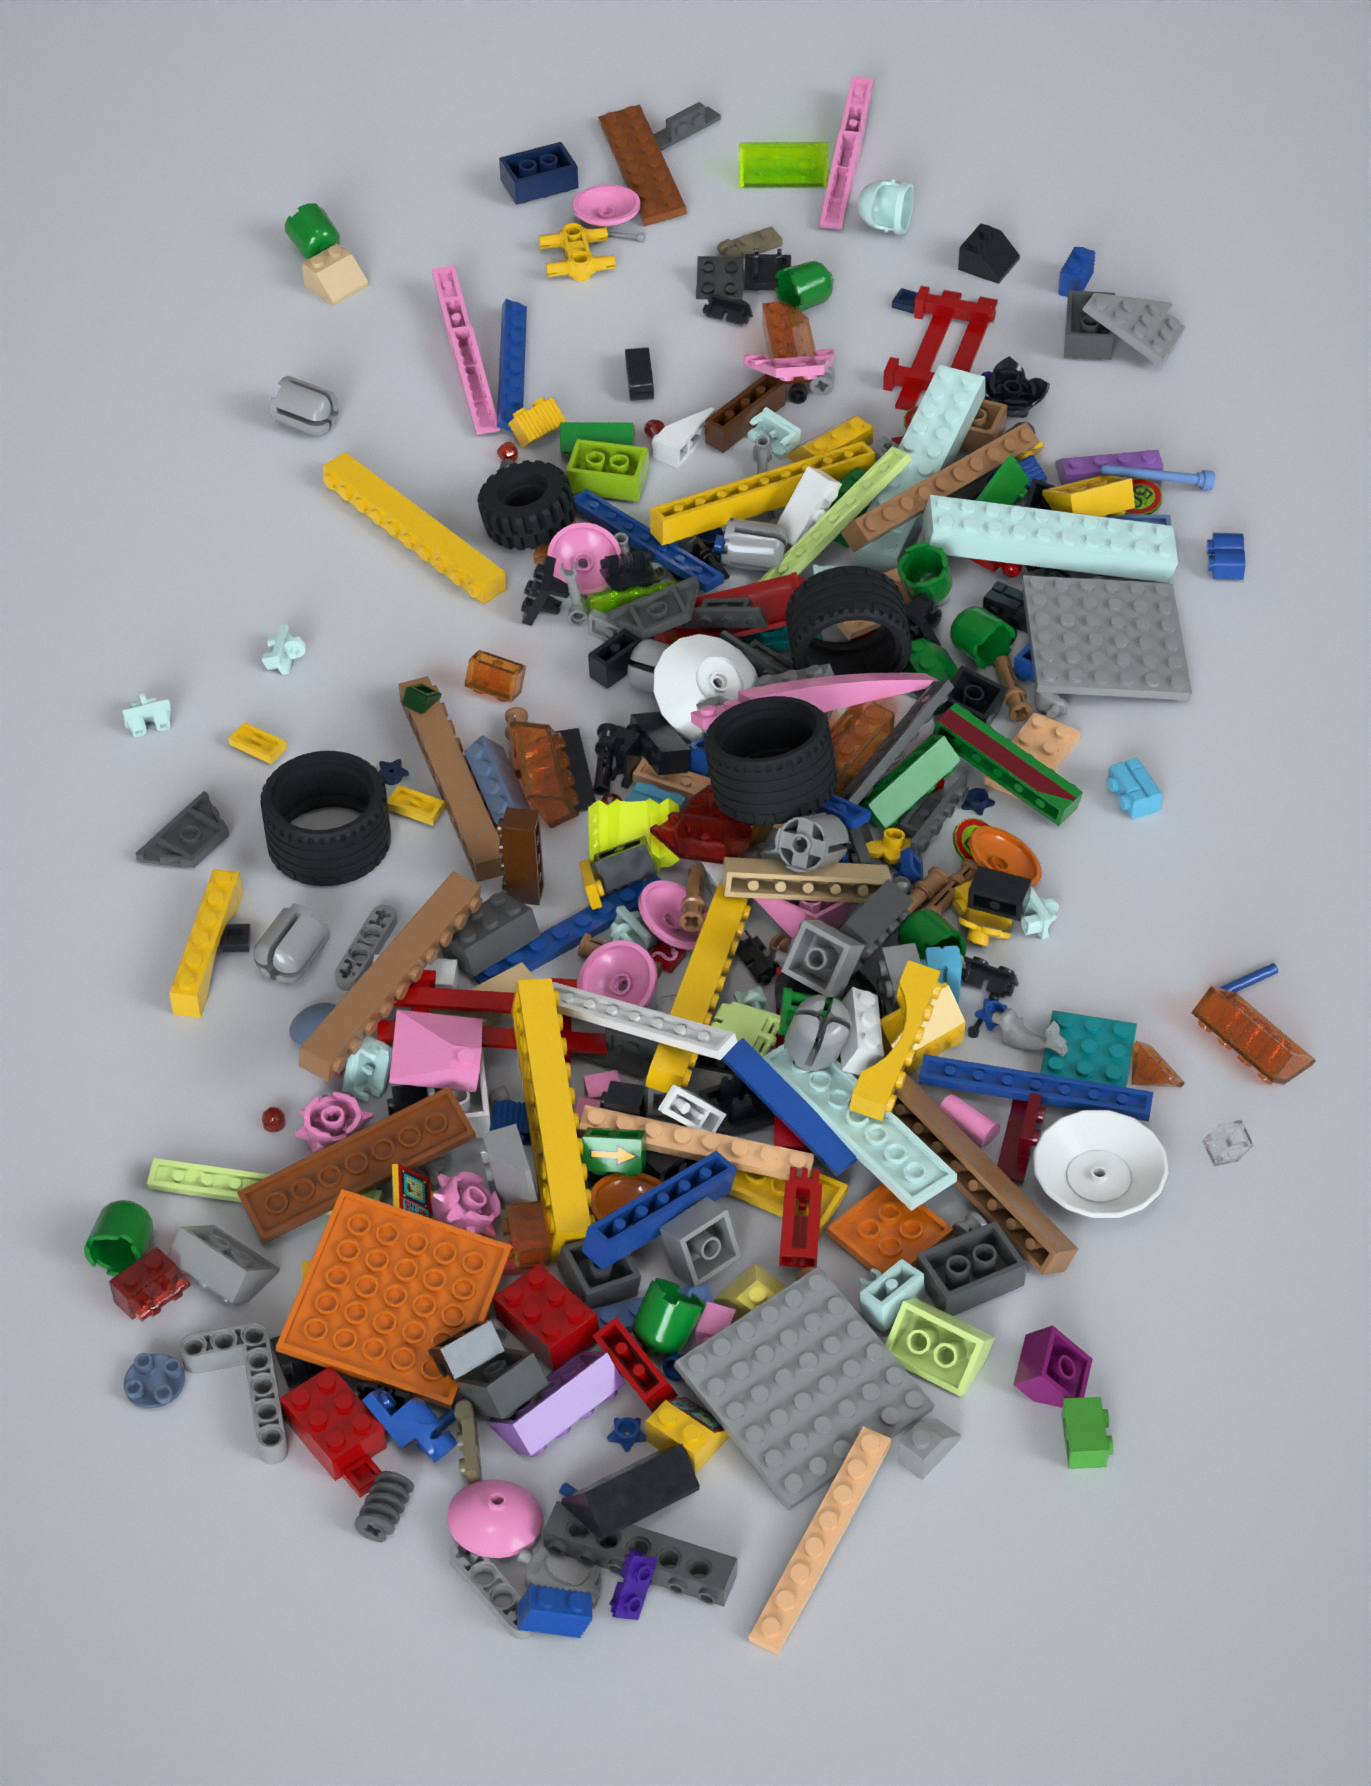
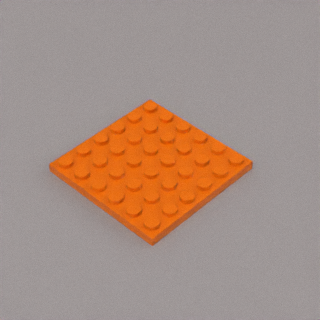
[276,1189,512,1410]

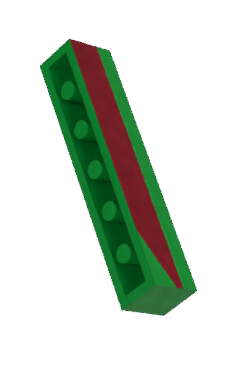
[933,703,1083,826]

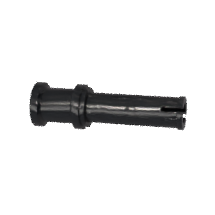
[593,723,616,796]

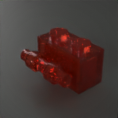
[109,1247,191,1322]

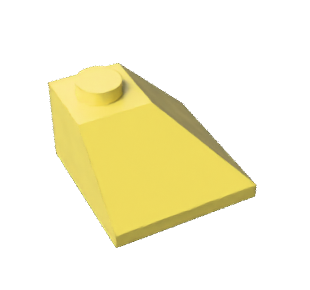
[714,1263,787,1320]

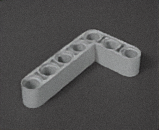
[179,1322,288,1464]

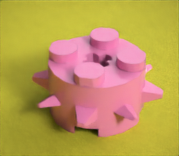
[294,1092,373,1154]
[431,1171,501,1237]

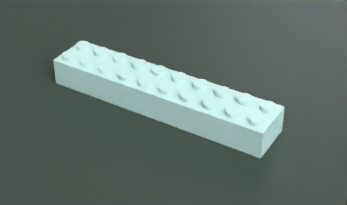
[850,365,985,573]
[922,495,1178,583]

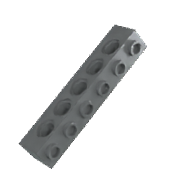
[543,1501,737,1607]

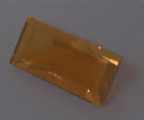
[1132,1041,1185,1087]

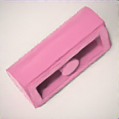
[939,1094,1000,1149]

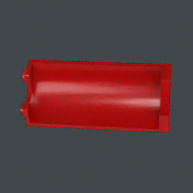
[653,572,804,645]

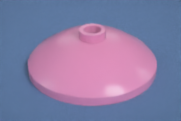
[572,185,640,227]
[547,523,621,596]
[638,880,708,950]
[577,940,657,1008]
[447,1479,543,1558]

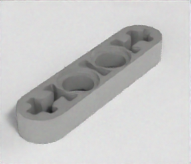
[335,905,397,991]
[450,1542,536,1639]

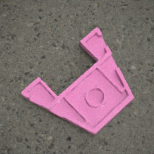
[743,349,835,381]

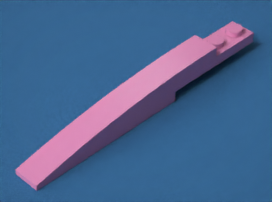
[819,76,874,229]
[432,266,500,435]
[690,673,939,730]

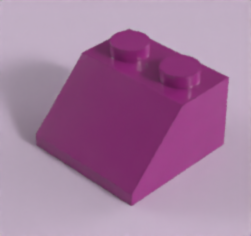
[1013,1325,1093,1408]

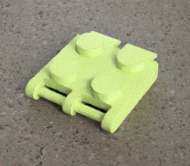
[710,1001,780,1057]

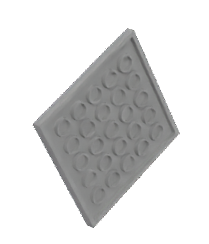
[1021,575,1192,700]
[674,1266,935,1510]

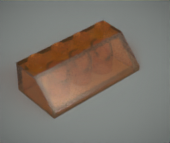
[762,301,815,384]
[830,701,895,796]
[510,721,579,828]
[1191,986,1316,1085]

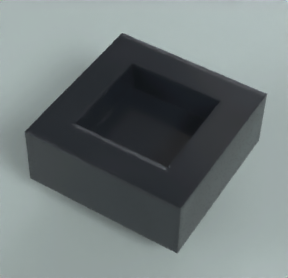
[220,924,251,953]

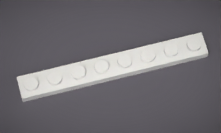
[553,982,737,1060]

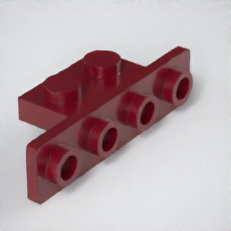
[997,1092,1046,1184]

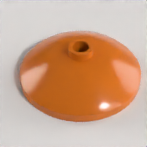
[969,826,1042,888]
[589,1172,663,1235]

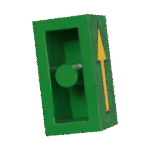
[583,1127,646,1177]

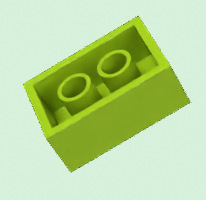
[566,439,649,502]

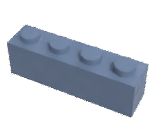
[464,735,531,826]

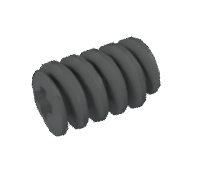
[354,1471,415,1542]

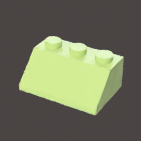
[885,1298,995,1397]

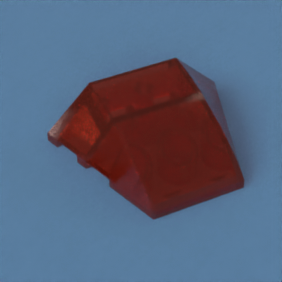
[650,785,753,865]

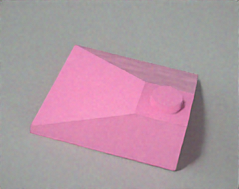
[754,898,858,938]
[389,1010,483,1092]

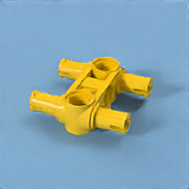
[539,223,616,282]

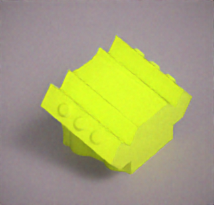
[588,798,681,875]

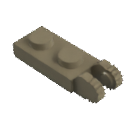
[717,226,782,259]
[454,1399,482,1484]

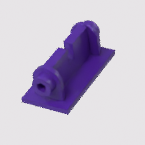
[609,1549,658,1620]

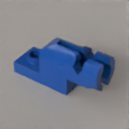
[362,1388,458,1463]

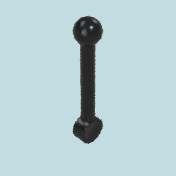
[968,993,999,1038]

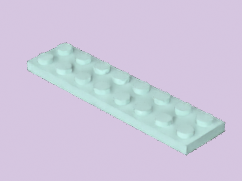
[762,1040,957,1211]

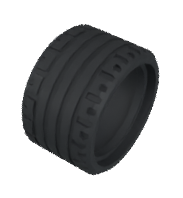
[785,566,912,676]
[703,696,838,825]
[260,751,391,886]

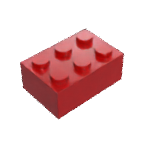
[493,1264,599,1371]
[279,1367,387,1481]

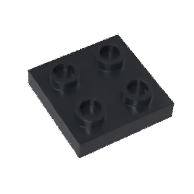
[744,248,791,291]
[521,555,570,626]
[904,592,942,646]
[699,1073,774,1136]

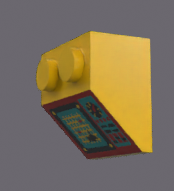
[392,1164,437,1220]
[646,1397,730,1474]

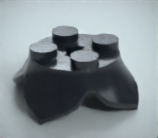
[984,356,1050,418]

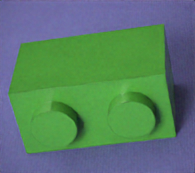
[1061,1397,1113,1469]

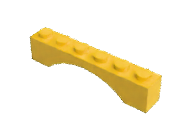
[169,869,243,1018]
[849,960,943,1122]

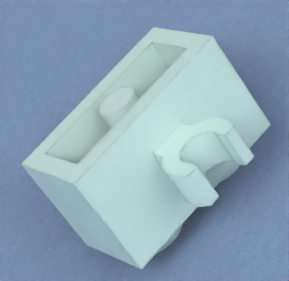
[859,1259,925,1333]

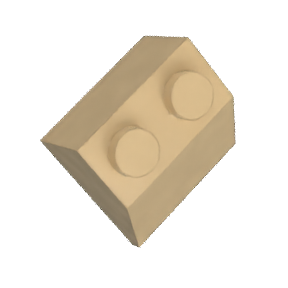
[302,244,369,306]

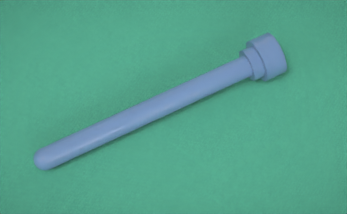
[1100,465,1215,490]

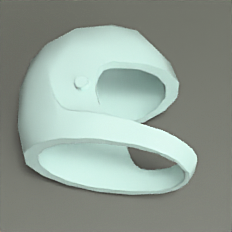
[858,179,914,235]

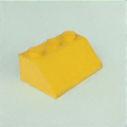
[786,415,873,462]
[1042,475,1135,517]
[880,982,965,1074]

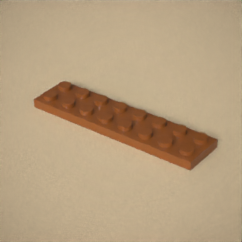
[598,104,687,227]
[237,1086,476,1245]

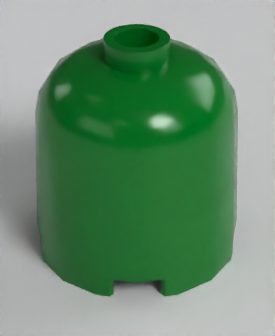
[285,203,340,259]
[775,261,833,315]
[897,542,952,605]
[950,606,1016,669]
[897,909,967,959]
[84,1200,153,1277]
[632,1278,706,1357]

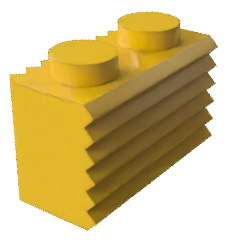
[508,397,568,448]

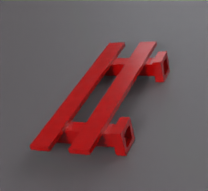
[883,286,998,411]
[377,970,607,1064]

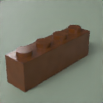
[705,374,786,453]
[497,807,544,905]

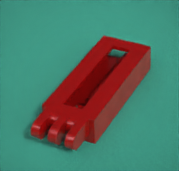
[779,1166,823,1268]

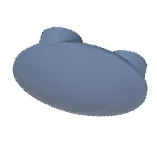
[289,1003,336,1045]
[124,1353,185,1408]

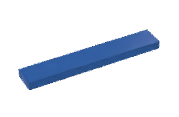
[721,1038,858,1177]

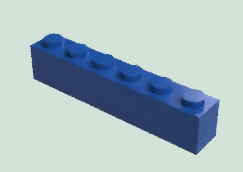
[582,1150,737,1270]

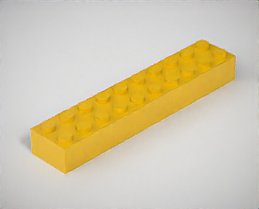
[511,978,595,1262]

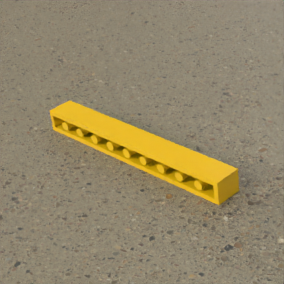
[650,441,876,546]
[323,452,507,604]
[645,884,752,1093]

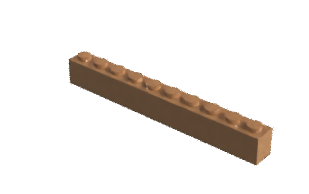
[840,422,1040,552]
[398,676,505,882]
[299,871,482,1081]
[892,1071,1078,1275]

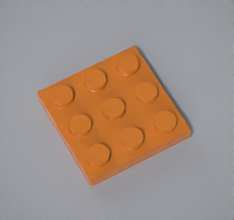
[827,1183,954,1274]

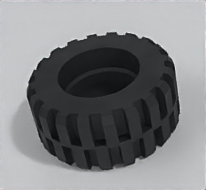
[477,460,576,550]

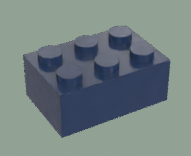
[499,142,579,205]

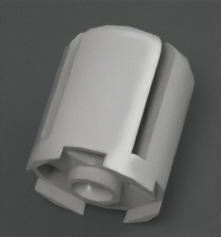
[269,376,339,437]
[721,518,788,573]
[627,639,670,693]
[775,813,849,872]
[253,903,330,984]
[784,995,852,1072]

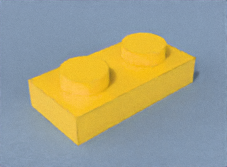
[229,722,287,765]
[387,785,446,826]
[579,859,605,910]

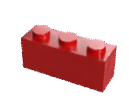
[592,1317,678,1413]

